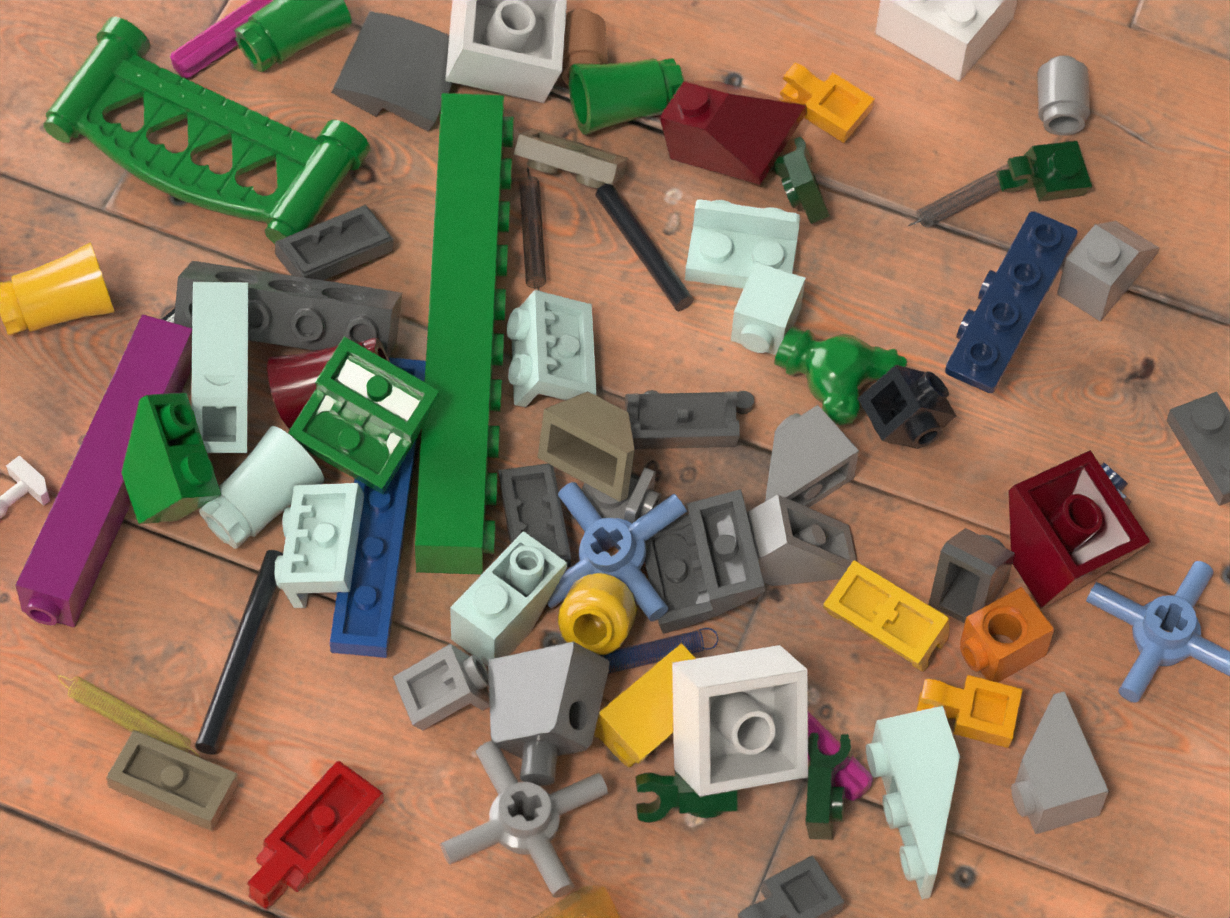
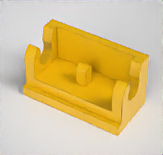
[823,560,949,672]
[594,643,696,768]

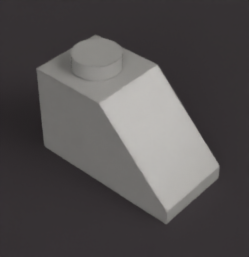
[1057,221,1159,322]
[765,405,859,508]
[747,495,856,586]
[1011,691,1108,834]

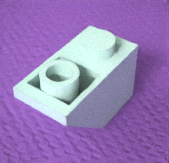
[450,531,567,666]

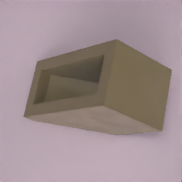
[537,391,635,502]

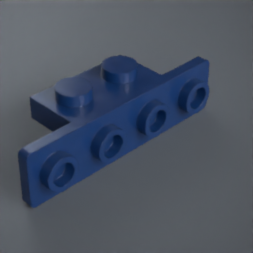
[945,211,1078,393]

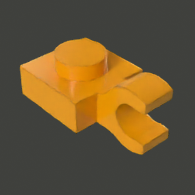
[780,63,875,143]
[916,675,1023,748]

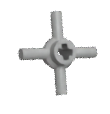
[440,741,608,898]

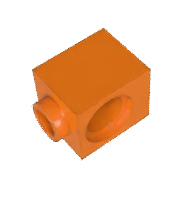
[960,586,1054,682]

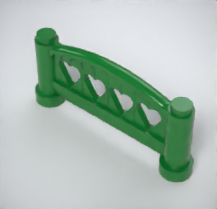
[43,17,371,244]

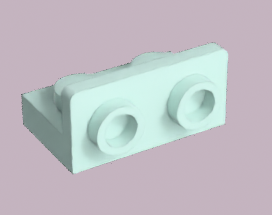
[685,200,800,289]
[507,290,596,407]
[275,483,364,608]

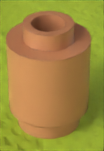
[561,9,608,85]

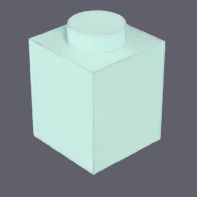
[731,262,805,355]

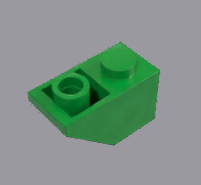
[121,393,222,524]

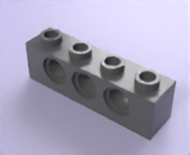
[174,260,402,357]

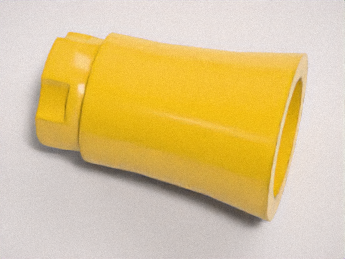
[0,242,115,336]

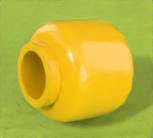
[558,573,637,656]

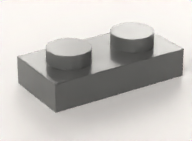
[1166,392,1230,506]

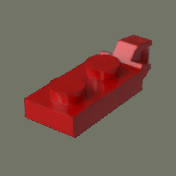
[247,760,384,911]

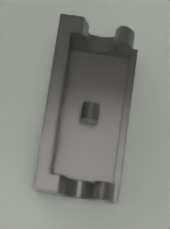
[625,391,740,449]

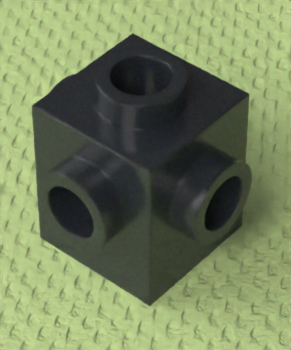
[858,365,957,449]

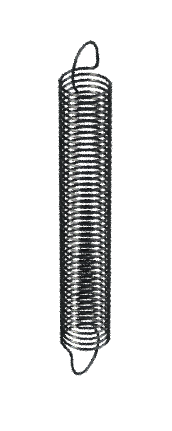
[519,167,546,291]

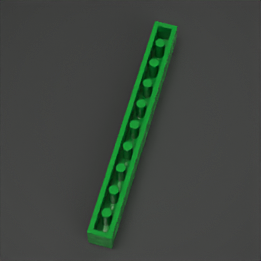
[415,93,514,575]

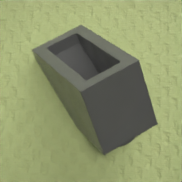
[929,528,1015,623]

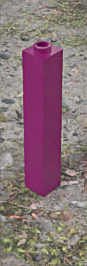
[15,314,192,628]

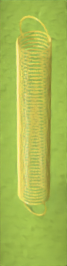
[58,676,199,757]

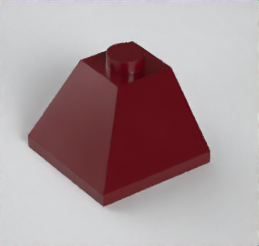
[659,81,807,185]
[1008,450,1151,609]

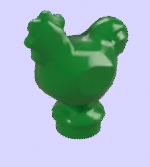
[774,326,907,426]

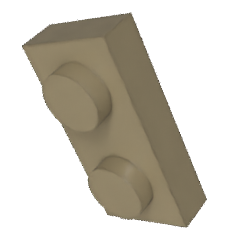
[514,128,629,188]
[106,730,239,831]

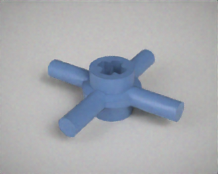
[547,482,687,621]
[1086,561,1230,702]

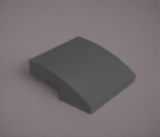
[331,11,452,132]
[645,489,766,634]

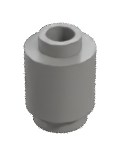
[1037,56,1090,135]

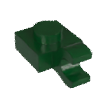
[773,137,830,224]
[996,141,1093,201]
[805,733,852,840]
[635,771,738,823]

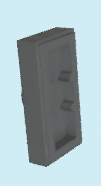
[275,205,394,280]
[498,463,571,568]

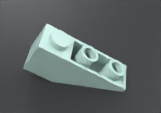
[191,282,248,453]
[866,706,960,899]

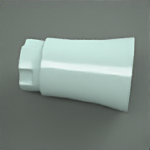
[199,426,324,549]

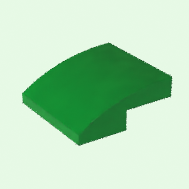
[288,336,440,495]

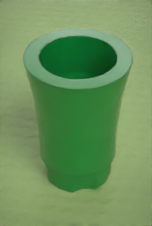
[234,0,352,72]
[569,58,684,135]

